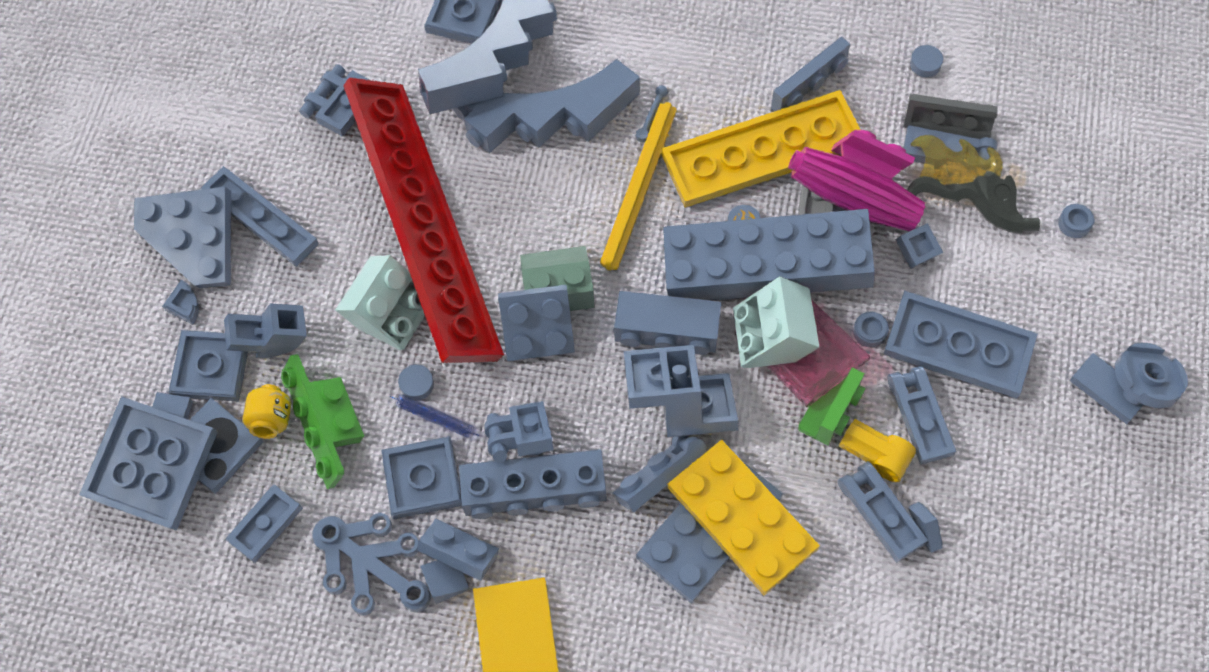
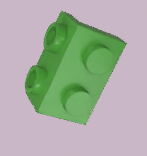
[798,367,866,446]

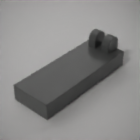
[903,93,998,139]

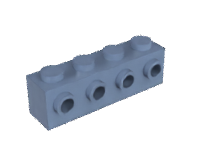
[459,449,607,519]

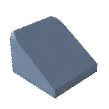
[420,561,470,604]

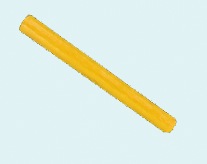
[600,102,677,271]

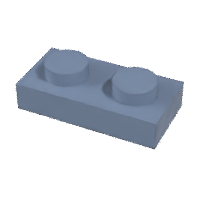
[225,484,303,564]
[417,519,499,581]

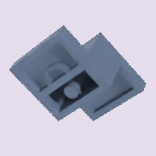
[624,345,738,437]

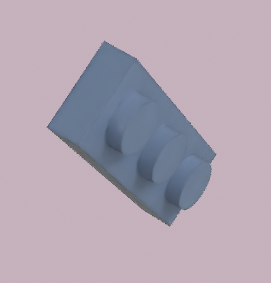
[771,36,850,111]

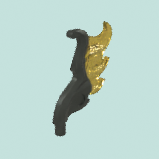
[907,135,1040,234]

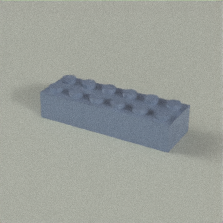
[663,209,875,301]

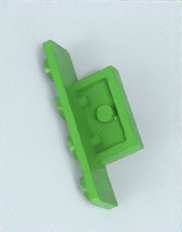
[281,354,364,489]

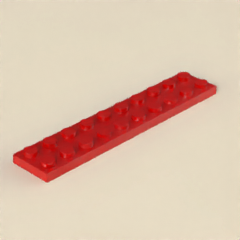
[343,77,504,363]

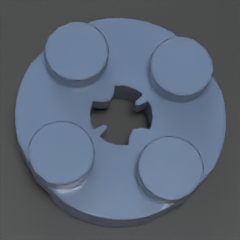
[1115,343,1188,408]

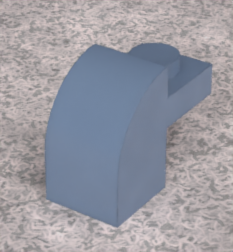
[224,303,307,358]

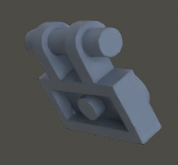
[299,64,370,137]
[484,401,554,463]

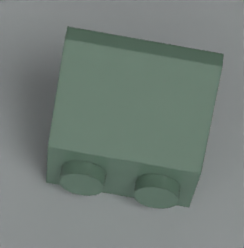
[520,246,595,311]

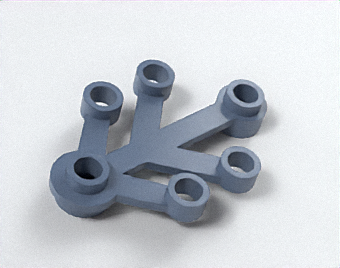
[312,513,431,616]

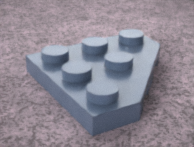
[134,187,231,289]

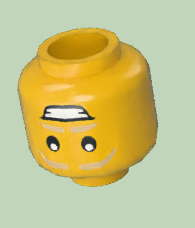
[242,384,292,439]

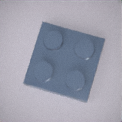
[498,285,575,361]

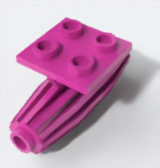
[788,129,925,232]

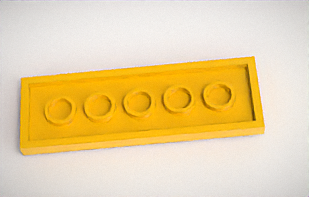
[661,90,861,208]

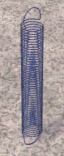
[389,394,480,438]

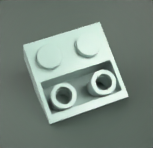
[335,255,425,350]
[733,277,820,368]

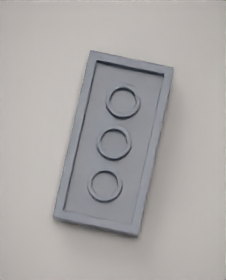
[883,290,1038,399]
[636,460,783,604]

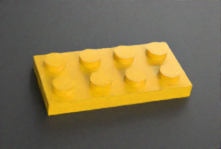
[667,439,820,596]

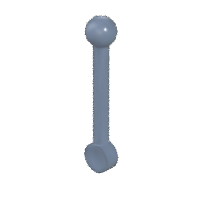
[636,85,668,142]

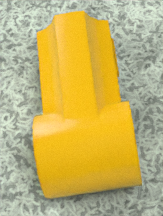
[839,418,916,482]

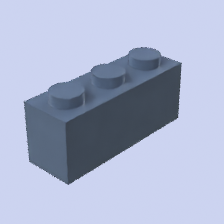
[614,291,721,355]

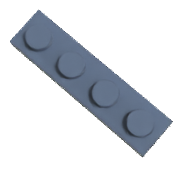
[201,166,319,267]

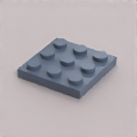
[79,396,218,531]

